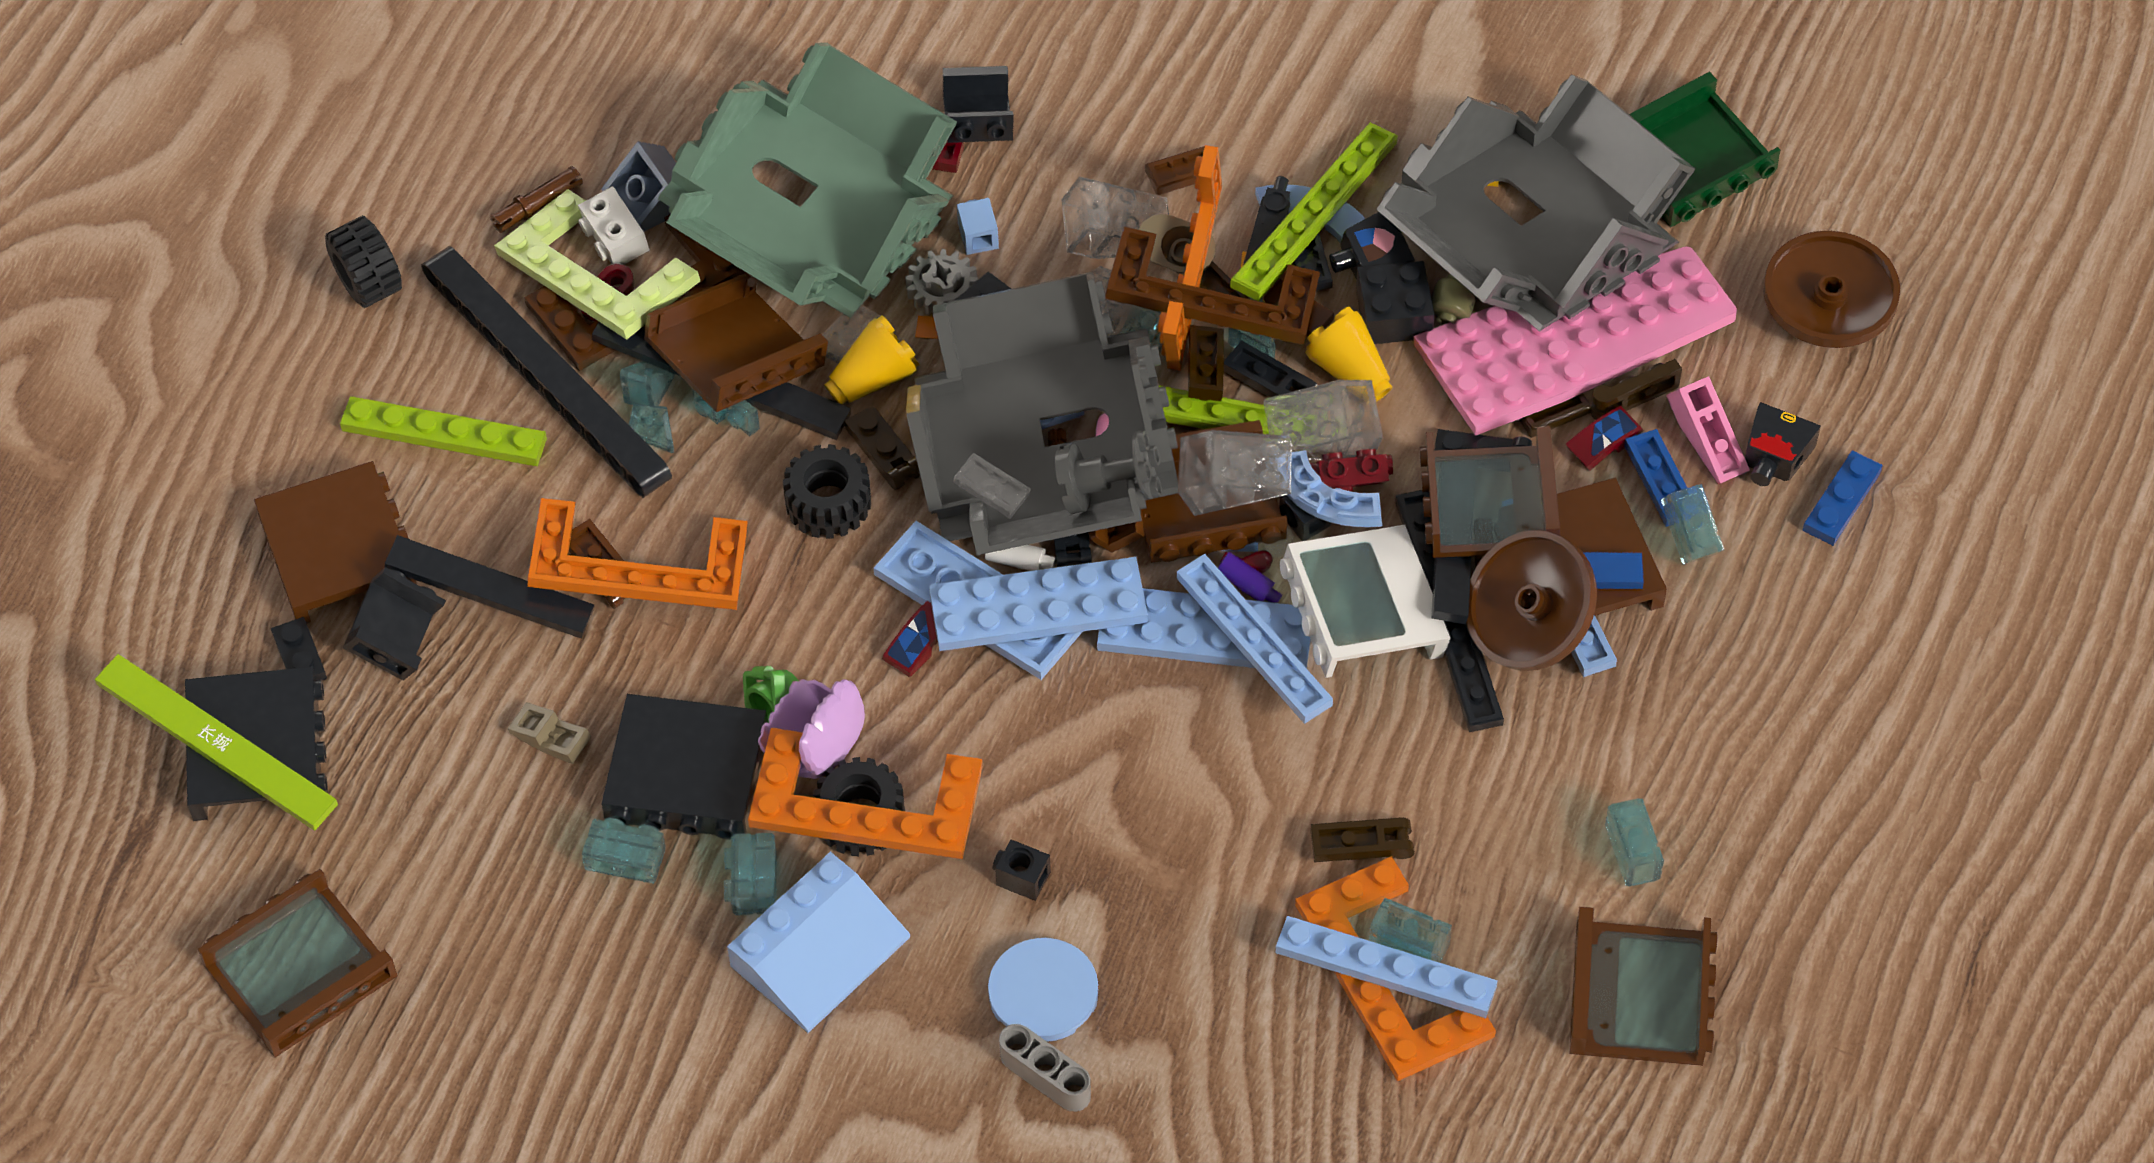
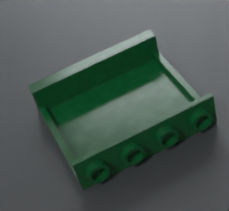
[1629,71,1781,228]

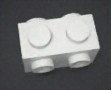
[578,186,650,265]

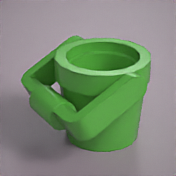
[743,666,799,723]

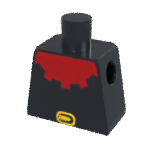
[1745,402,1821,486]

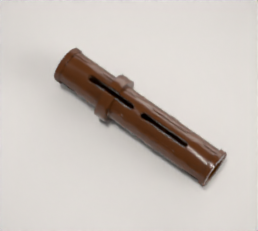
[490,166,583,233]

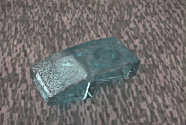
[692,388,760,437]

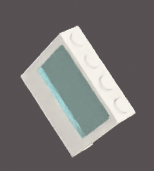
[1280,525,1450,678]

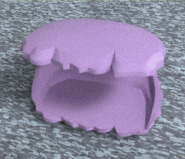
[758,679,865,779]

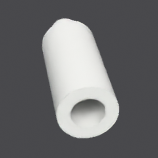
[985,545,1056,571]

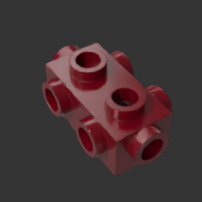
[1310,449,1393,492]

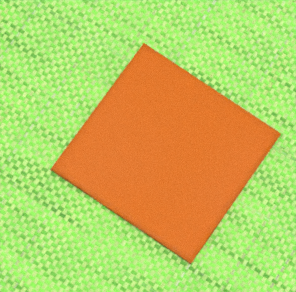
[915,315,939,339]

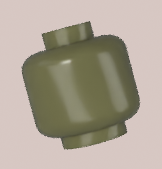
[1431,274,1477,325]

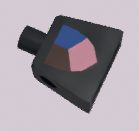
[1329,212,1415,280]

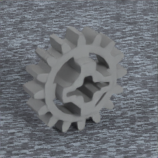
[906,249,978,315]

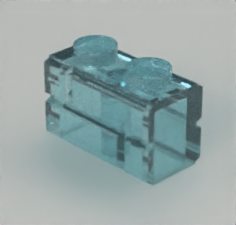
[1661,484,1724,565]
[1605,798,1664,887]
[582,818,666,884]
[724,833,777,915]
[1369,898,1452,963]

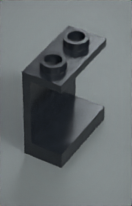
[942,66,1014,143]
[343,567,446,681]

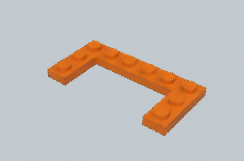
[1158,145,1222,371]
[528,498,748,610]
[748,728,983,859]
[1295,856,1496,1081]

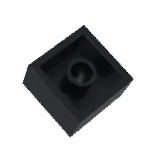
[1356,261,1434,344]

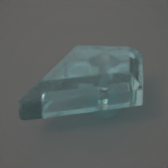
[629,403,674,453]

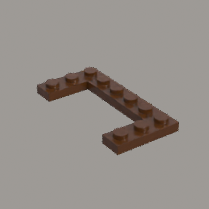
[524,214,747,371]
[1105,226,1320,345]

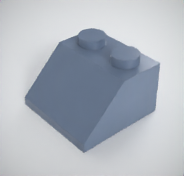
[601,141,676,232]

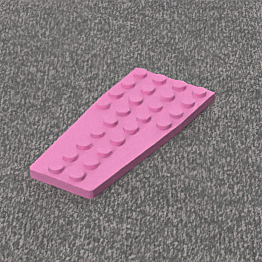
[1414,247,1737,436]

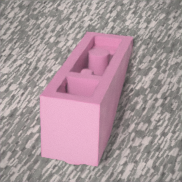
[1666,376,1750,484]

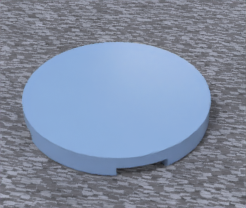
[988,938,1098,1042]

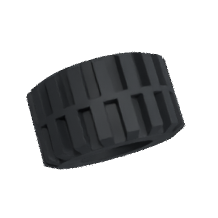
[325,215,402,308]
[783,444,871,539]
[813,757,905,857]

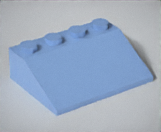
[727,851,910,1033]

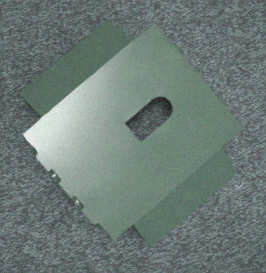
[658,42,957,318]

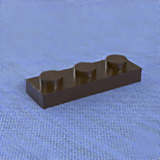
[1188,325,1224,401]

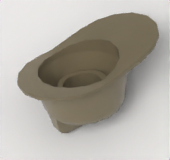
[1138,214,1216,274]

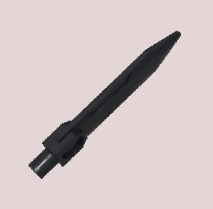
[1243,176,1290,265]

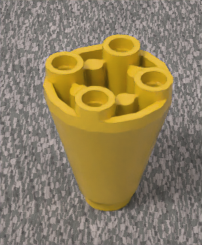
[1305,307,1393,404]
[824,315,920,405]

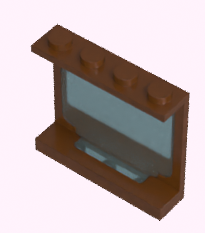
[1420,426,1560,558]
[198,869,398,1058]
[1569,907,1717,1066]

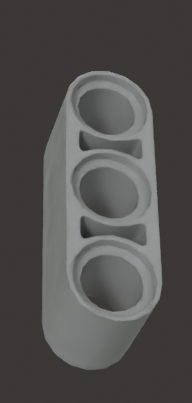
[999,1024,1091,1112]

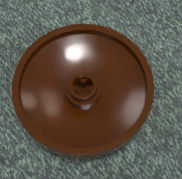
[1763,231,1900,348]
[1467,530,1597,671]

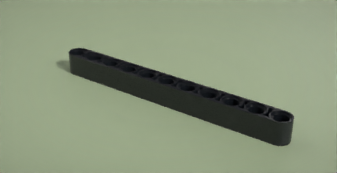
[421,246,672,498]

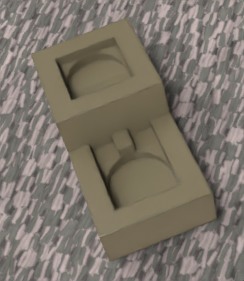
[508,702,591,764]

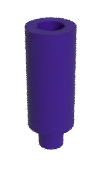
[1217,552,1283,603]

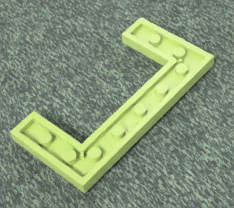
[494,189,700,339]

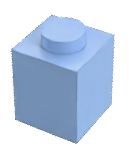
[957,198,999,255]

